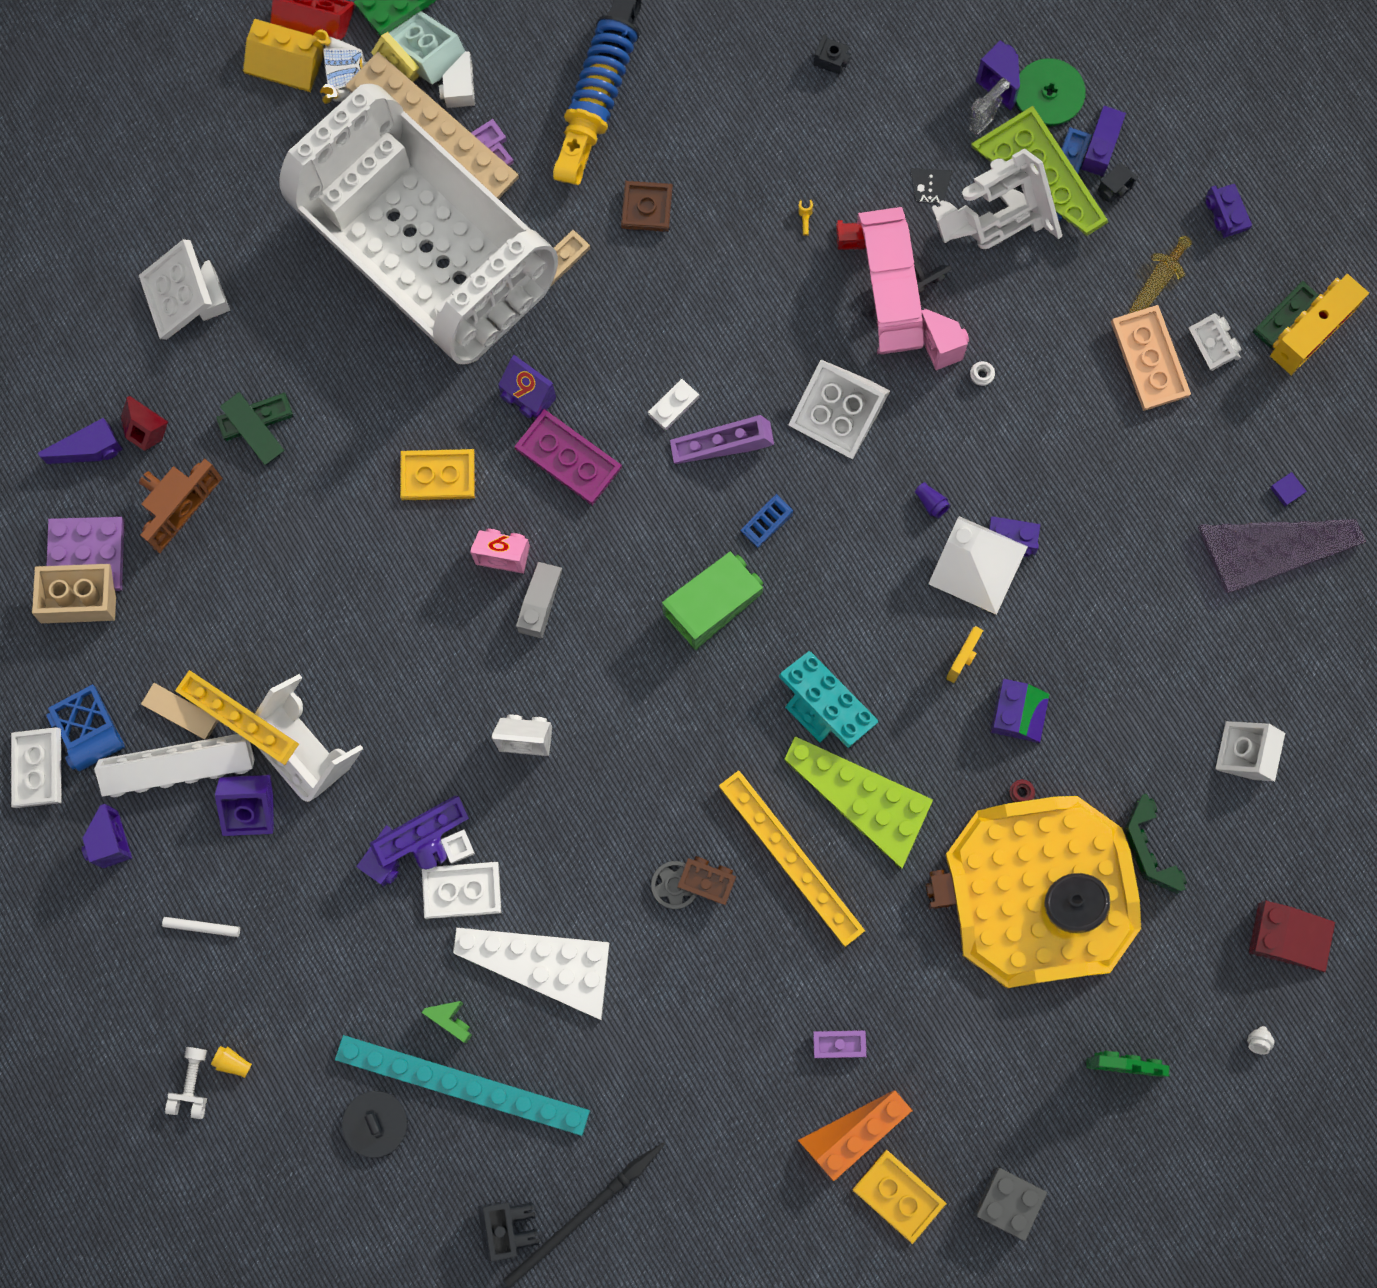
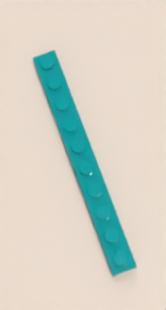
[335,1035,590,1136]

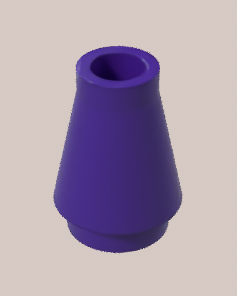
[915,482,950,519]

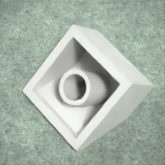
[1215,721,1285,781]

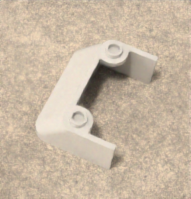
[255,674,363,802]

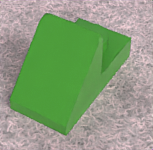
[422,1001,472,1043]

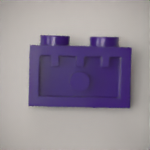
[1205,183,1252,238]
[989,516,1040,557]

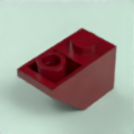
[121,396,168,451]

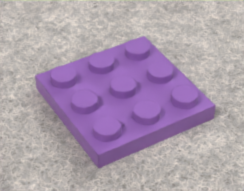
[47,517,124,591]

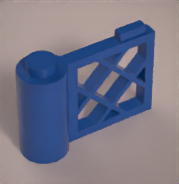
[46,684,125,772]

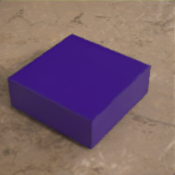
[1270,472,1307,507]

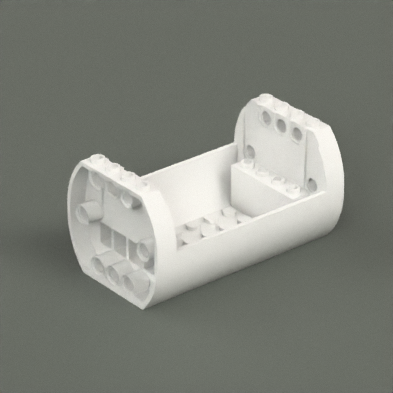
[279,84,558,364]

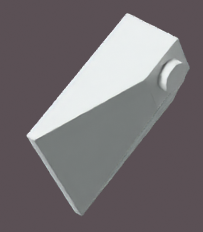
[788,360,890,459]
[929,516,1028,615]

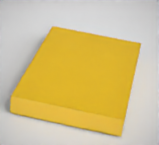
[400,449,475,500]
[852,1150,946,1244]

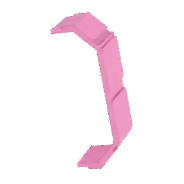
[857,207,924,354]

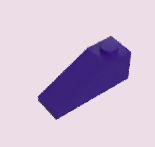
[1081,106,1126,177]
[38,418,123,464]

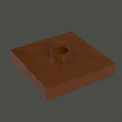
[621,181,673,232]

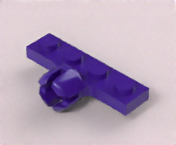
[369,796,469,870]

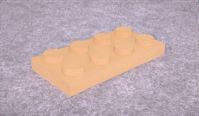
[1111,305,1191,411]

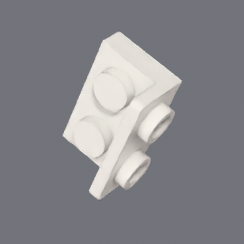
[1189,313,1241,371]

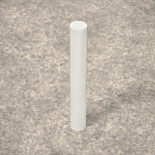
[162,917,240,937]

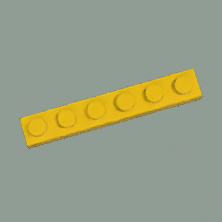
[175,670,299,765]

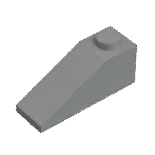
[516,562,562,639]

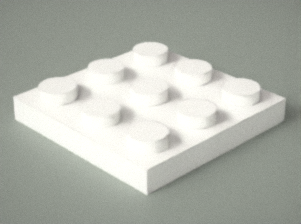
[139,239,212,339]

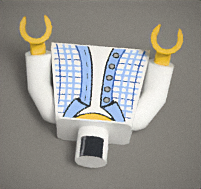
[313,30,367,104]

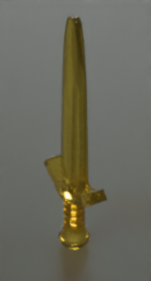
[1128,236,1192,314]

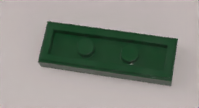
[1253,281,1319,348]
[216,392,294,441]
[220,392,285,465]

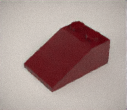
[1249,901,1335,972]

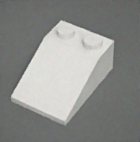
[492,715,552,756]

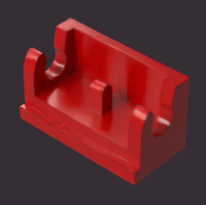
[836,220,866,250]

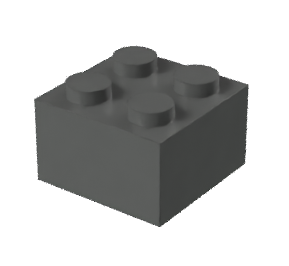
[974,1167,1047,1241]

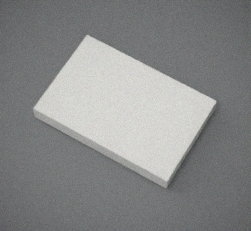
[11,727,61,808]
[422,862,502,919]

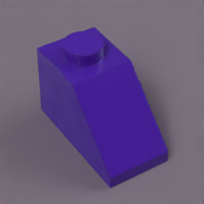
[356,825,399,887]

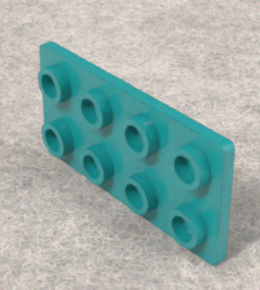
[779,651,878,747]

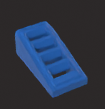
[741,494,793,548]

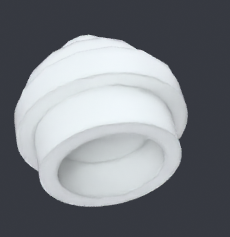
[1247,1026,1274,1055]

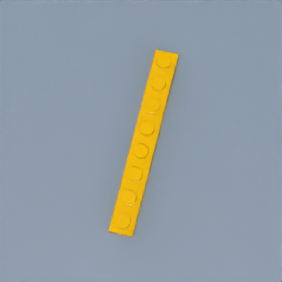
[719,770,865,947]

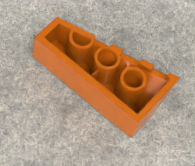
[798,1090,913,1181]

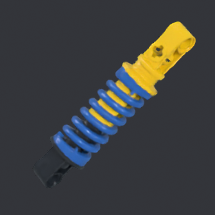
[553,0,642,185]

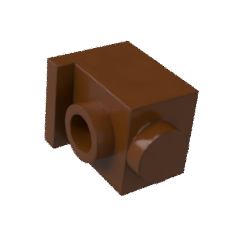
[926,870,956,910]

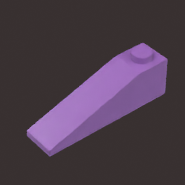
[670,415,774,464]

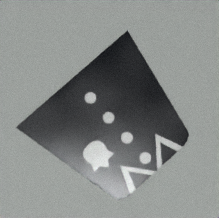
[910,168,953,203]

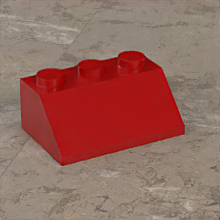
[271,0,355,40]

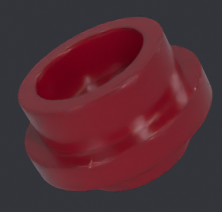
[1009,779,1035,803]

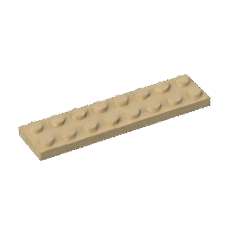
[346,52,519,199]

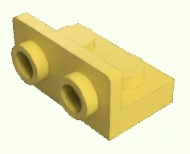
[371,32,419,82]

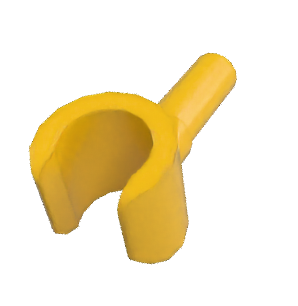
[798,200,813,236]

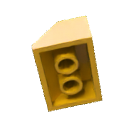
[243,19,324,92]

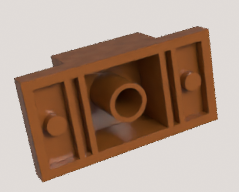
[139,459,223,553]

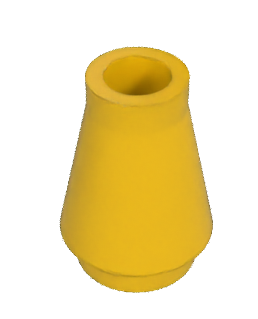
[211,1046,252,1078]

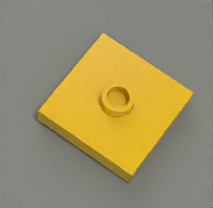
[946,626,983,683]

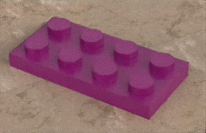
[514,409,622,505]

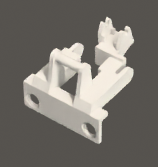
[932,149,1062,249]

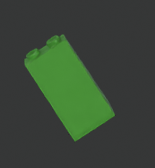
[662,551,763,650]

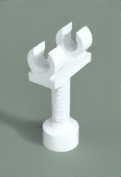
[165,1047,207,1119]

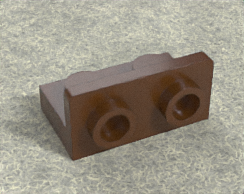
[677,856,736,906]

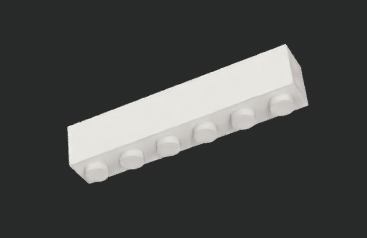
[95,734,255,797]

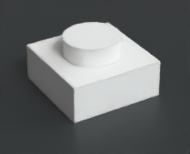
[441,830,475,864]

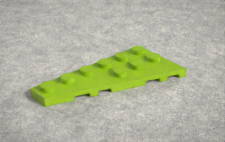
[971,106,1108,236]
[784,737,933,870]

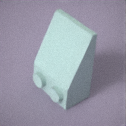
[389,11,465,85]

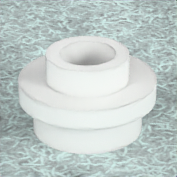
[970,362,995,386]

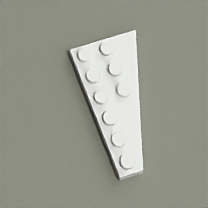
[454,928,609,1020]

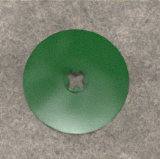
[1016,59,1086,126]

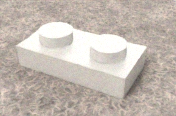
[648,379,699,431]

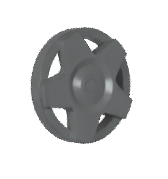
[651,861,697,909]

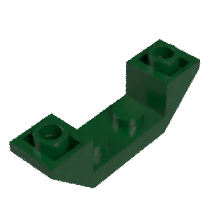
[1124,793,1186,894]

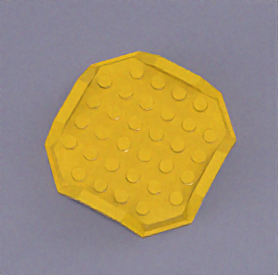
[945,796,1141,989]

